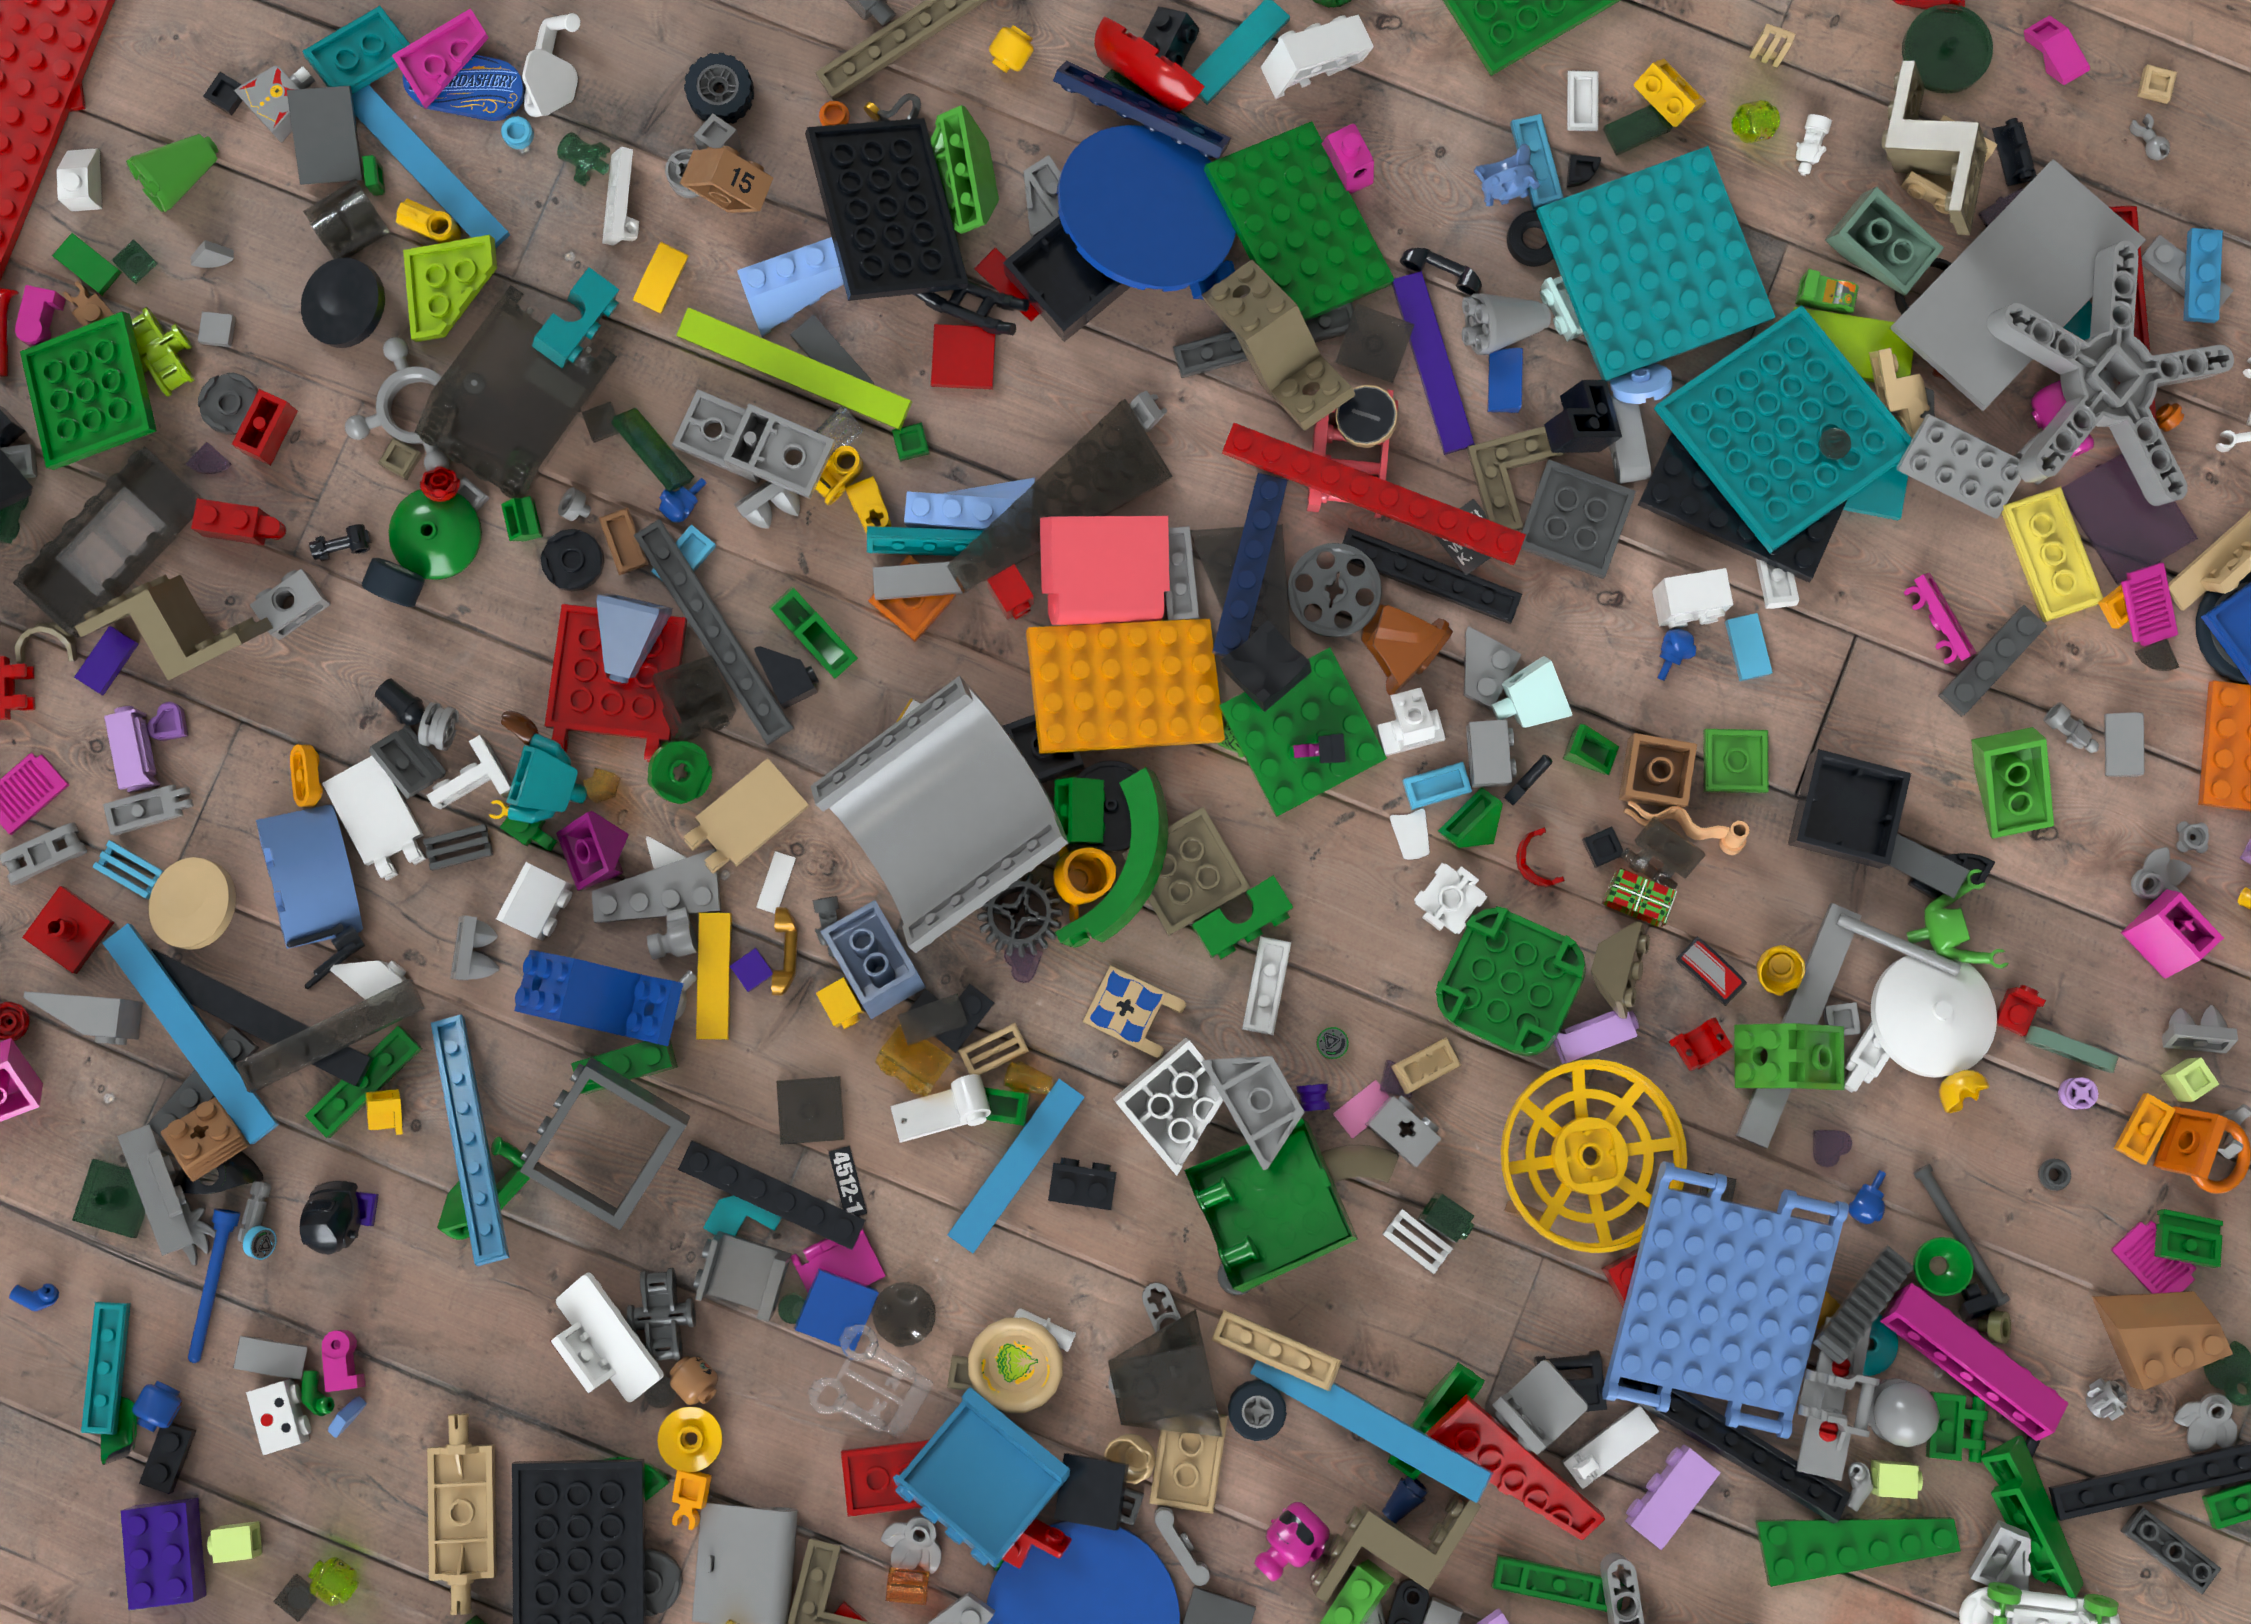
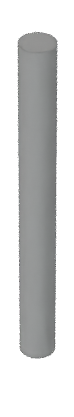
[1836,913,1961,976]

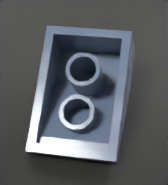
[820,900,926,1019]

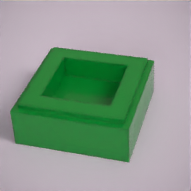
[362,155,385,196]
[892,422,930,462]

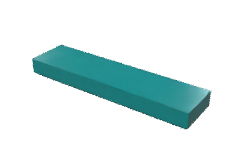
[1192,0,1290,105]
[867,526,993,557]
[81,1302,131,1435]

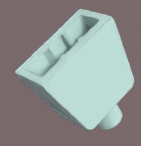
[1491,656,1573,728]

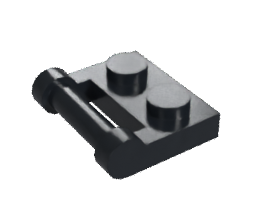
[1534,1350,1607,1412]

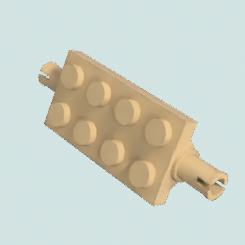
[427,1413,497,1615]

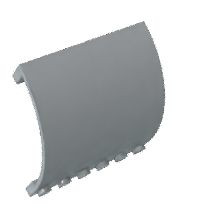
[810,676,1069,953]

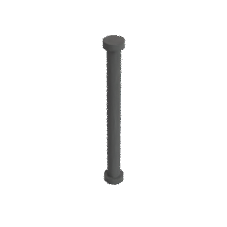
[1913,1164,2010,1307]

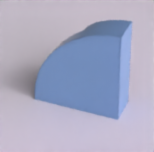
[328,1396,367,1438]

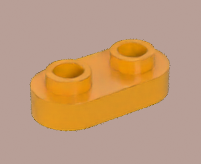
[290,745,323,807]

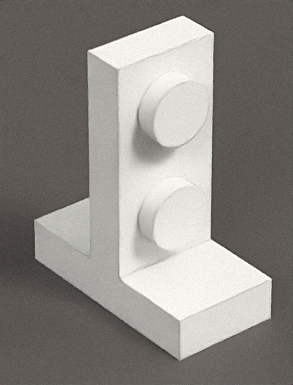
[426,735,512,810]

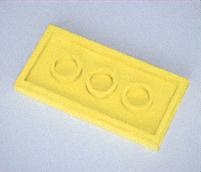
[2002,486,2103,623]

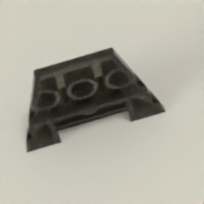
[1108,1309,1222,1437]

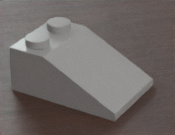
[23,991,143,1045]

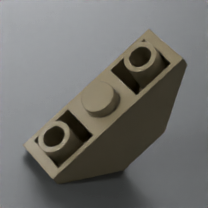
[1591,921,1650,1019]

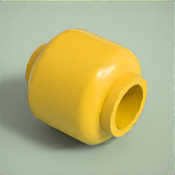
[989,25,1034,73]

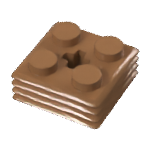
[161,1097,249,1181]

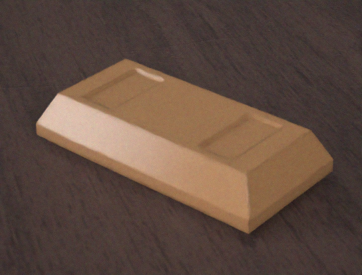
[599,507,649,576]

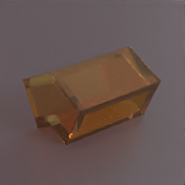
[885,1567,930,1605]

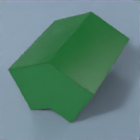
[501,496,543,542]

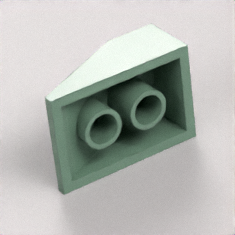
[1825,187,1944,295]

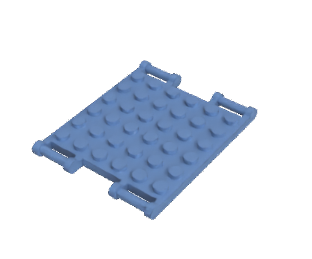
[1602,1161,1849,1439]

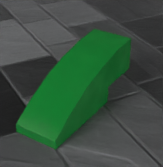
[769,587,858,679]

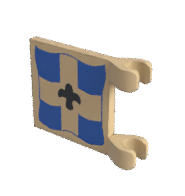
[1083,965,1186,1059]

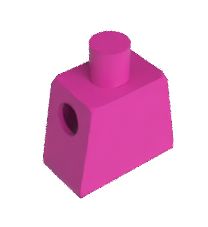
[1321,123,1374,194]

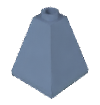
[596,594,673,683]

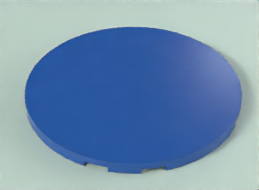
[1057,125,1236,292]
[987,1521,1180,1624]

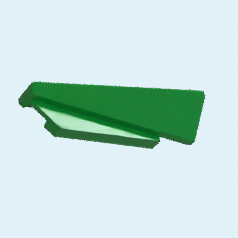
[1981,1435,2083,1598]

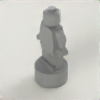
[2043,702,2099,753]

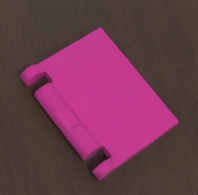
[791,1229,886,1292]

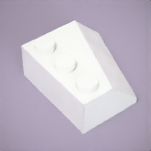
[1113,1038,1223,1176]

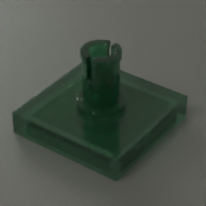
[72,1158,145,1238]

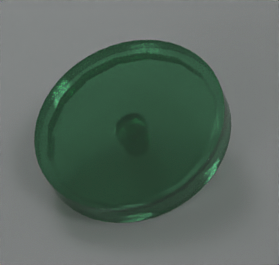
[1902,4,1993,94]

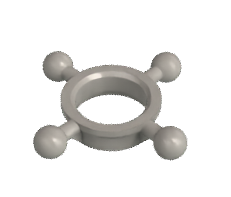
[345,337,487,471]

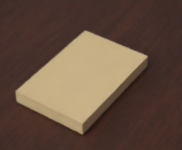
[1149,1405,1228,1514]

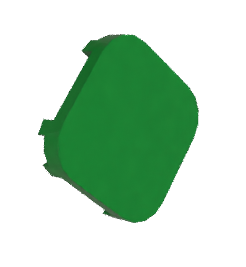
[1435,906,1586,1056]

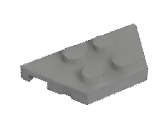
[1201,1056,1305,1170]

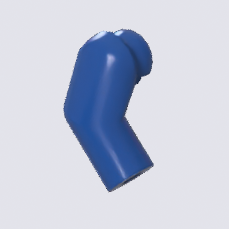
[9,1284,59,1311]

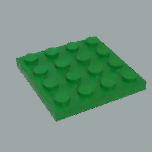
[20,311,157,470]
[1218,647,1387,817]

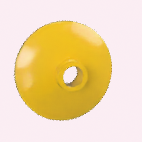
[657,1406,723,1472]

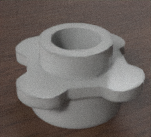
[2176,821,2209,854]

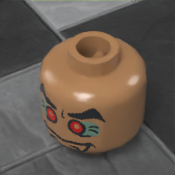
[670,1356,718,1405]

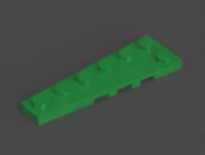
[1755,1517,1961,1587]

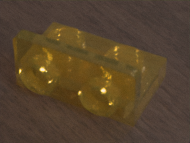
[875,1023,953,1097]

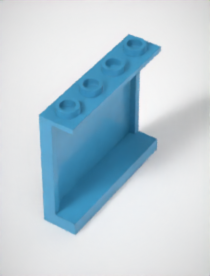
[893,1387,1070,1568]

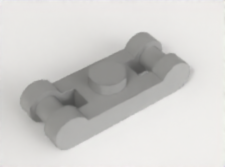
[0,823,88,885]
[1155,1506,1210,1586]

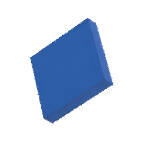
[794,1268,879,1352]

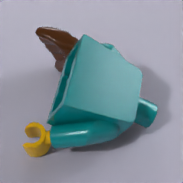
[489,710,588,823]

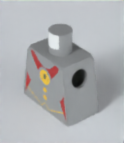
[234,65,315,143]

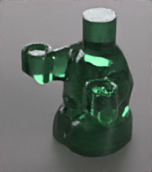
[557,132,610,186]

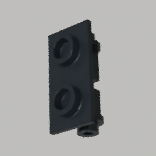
[1992,118,2037,187]

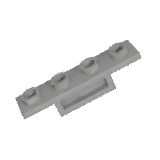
[117,1125,194,1256]

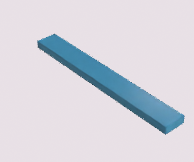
[352,85,510,248]
[102,923,280,1144]
[431,1014,510,1266]
[1250,1360,1493,1503]

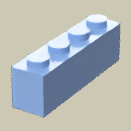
[737,237,844,337]
[904,478,1035,539]

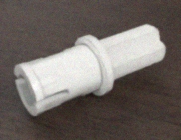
[1014,1308,1076,1352]

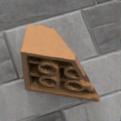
[2091,1291,2233,1390]

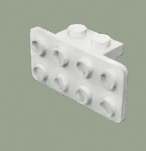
[551,1272,663,1402]

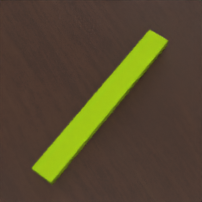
[676,307,912,431]

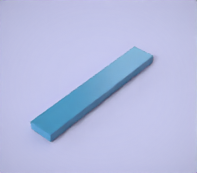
[948,1079,1085,1254]

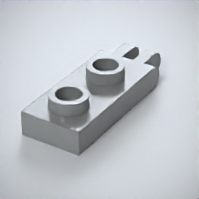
[103,785,194,836]

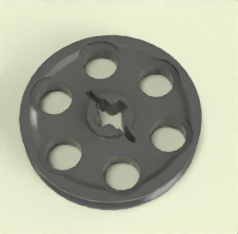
[1288,543,1382,637]

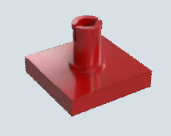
[22,886,115,974]

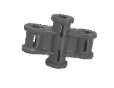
[627,1268,696,1362]

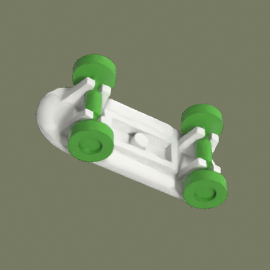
[1959,1582,2121,1624]

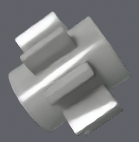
[2085,1378,2128,1421]

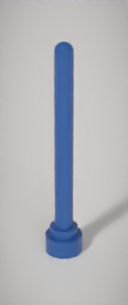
[188,1208,241,1363]

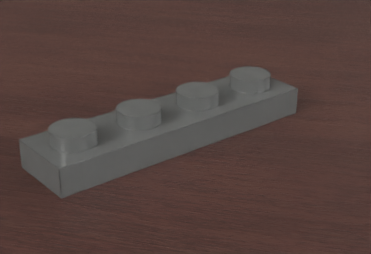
[1938,605,2047,717]
[147,1027,259,1140]

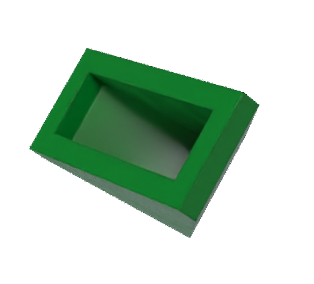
[1563,724,1620,775]
[984,1087,1030,1126]

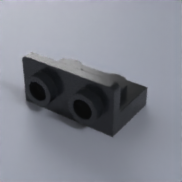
[1048,1157,1117,1210]

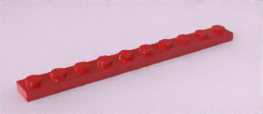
[1222,423,1526,566]

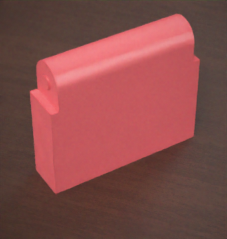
[1040,516,1170,625]

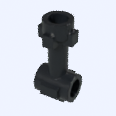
[309,524,372,561]

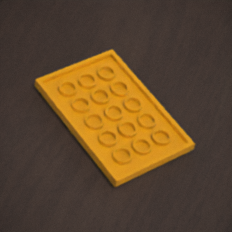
[1026,619,1225,754]

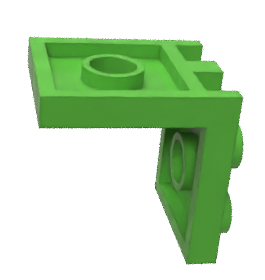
[1734,1023,1845,1090]

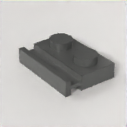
[369,725,446,799]

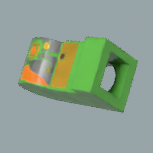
[1795,269,1859,314]

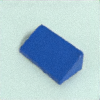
[1488,348,1523,413]

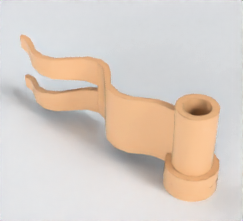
[1624,801,1750,855]

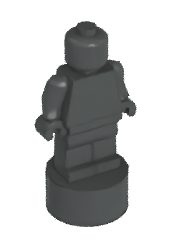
[812,896,840,958]

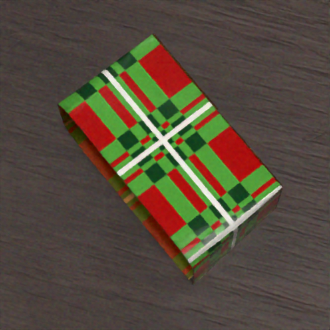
[1602,868,1677,928]

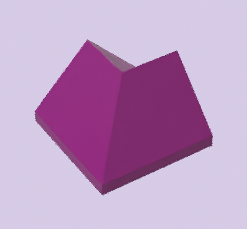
[556,811,629,891]

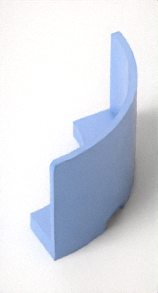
[256,805,363,949]

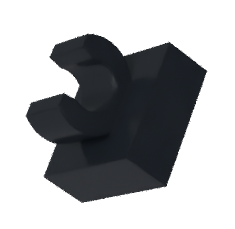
[1958,1282,1999,1323]

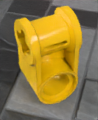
[815,445,864,506]
[845,476,892,534]

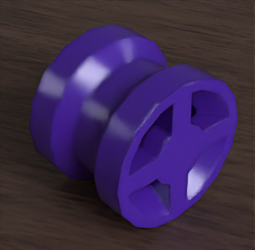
[1296,1084,1330,1111]

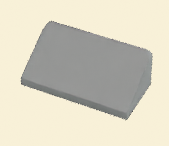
[2104,712,2145,777]

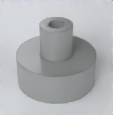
[558,487,591,521]

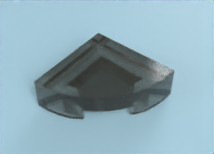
[2135,639,2179,671]

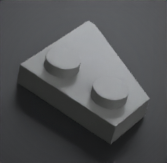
[1968,1520,2031,1591]

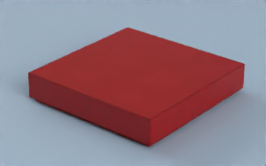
[931,324,996,390]

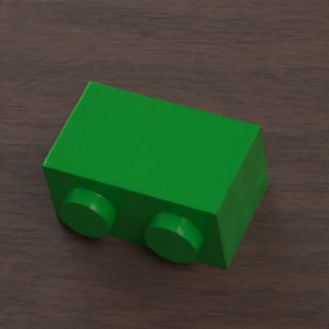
[1054,777,1105,845]

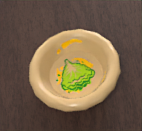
[968,1318,1063,1413]

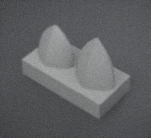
[734,481,800,528]
[450,916,499,980]
[2162,1005,2238,1053]

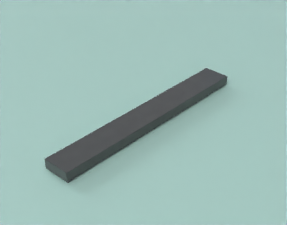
[633,519,794,745]

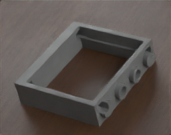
[520,1057,690,1230]

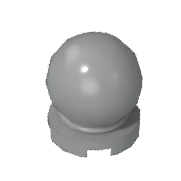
[1868,1378,1940,1447]

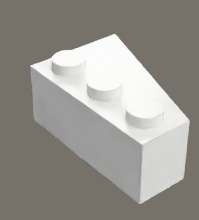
[1261,14,1374,99]

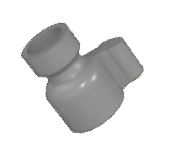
[647,907,698,960]

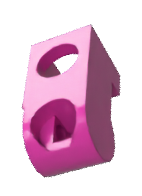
[15,285,66,347]
[322,1330,365,1392]

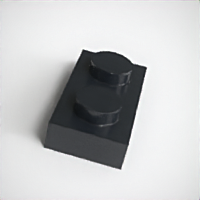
[139,1422,196,1494]

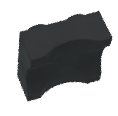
[1221,620,1312,712]

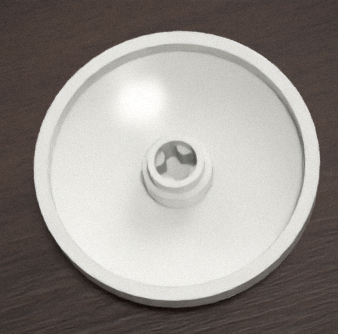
[1871,950,1997,1078]

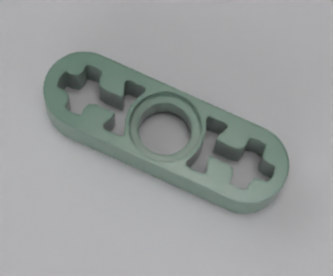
[2025,1026,2119,1073]

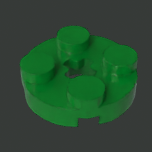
[647,740,712,804]

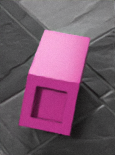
[2024,15,2090,85]

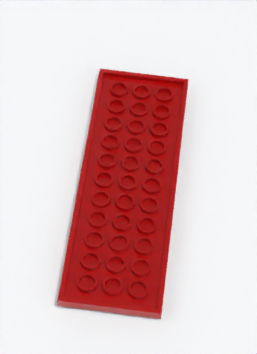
[0,0,115,281]

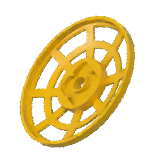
[1500,1059,1687,1253]

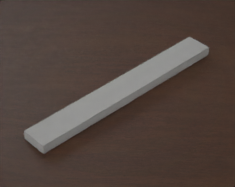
[1736,903,1862,1148]

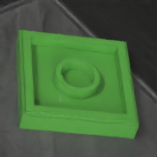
[1703,729,1769,793]

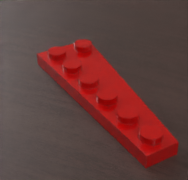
[1425,1394,1605,1541]

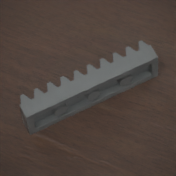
[1813,1245,1914,1364]

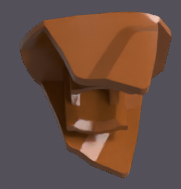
[1361,601,1453,695]

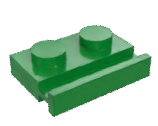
[2154,1209,2223,1268]

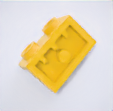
[1634,59,1706,127]

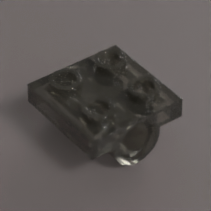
[303,179,390,259]

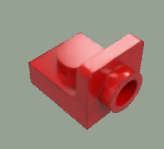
[1997,985,2046,1036]

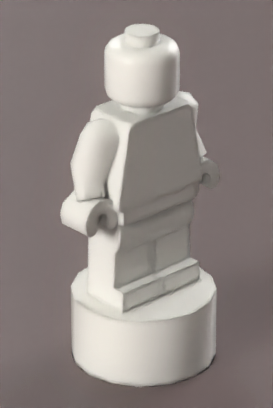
[1796,114,1832,176]

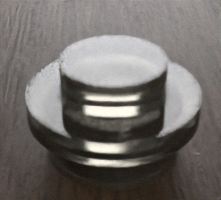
[1819,428,1851,460]
[644,1375,677,1408]

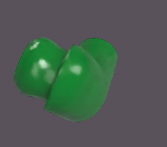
[301,1371,335,1416]

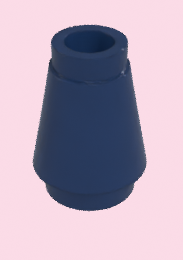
[1382,1476,1429,1524]

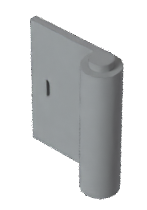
[692,1502,798,1624]

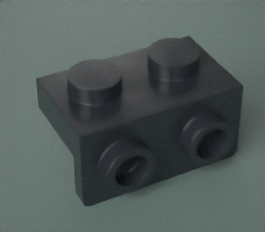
[1142,6,1199,67]

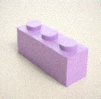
[1625,1444,1721,1550]

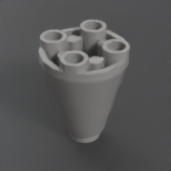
[1461,293,1551,355]

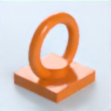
[2153,1106,2251,1194]

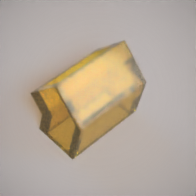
[583,768,621,803]

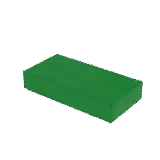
[52,233,122,296]

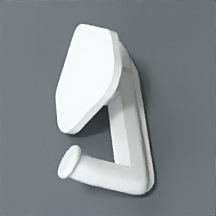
[522,13,580,117]

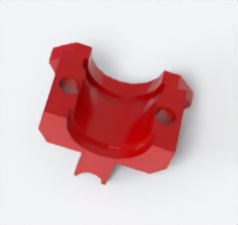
[1668,1017,1733,1071]

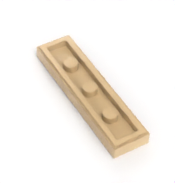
[1212,1310,1342,1391]

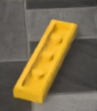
[696,913,732,1040]

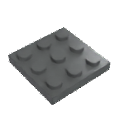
[1521,459,1636,579]

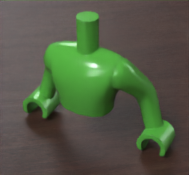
[1906,869,2009,969]

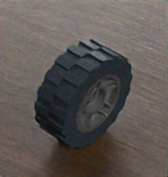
[684,52,754,124]

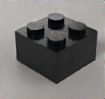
[1003,714,1084,784]

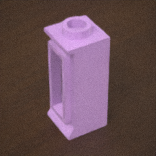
[104,706,160,793]
[1553,1010,1639,1064]

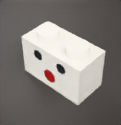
[246,1378,311,1455]

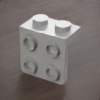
[1492,1360,1588,1455]

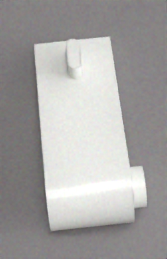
[890,1074,991,1143]

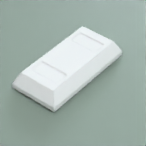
[1567,71,1598,131]

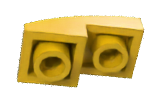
[633,242,689,314]

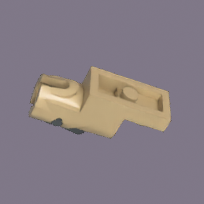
[1869,348,1935,439]

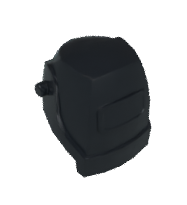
[299,1181,360,1255]

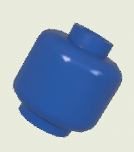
[132,1381,182,1432]

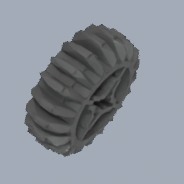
[977,873,1063,958]

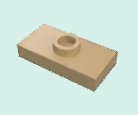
[1391,1037,1461,1094]

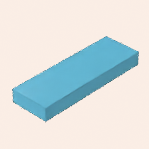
[1510,114,1564,210]

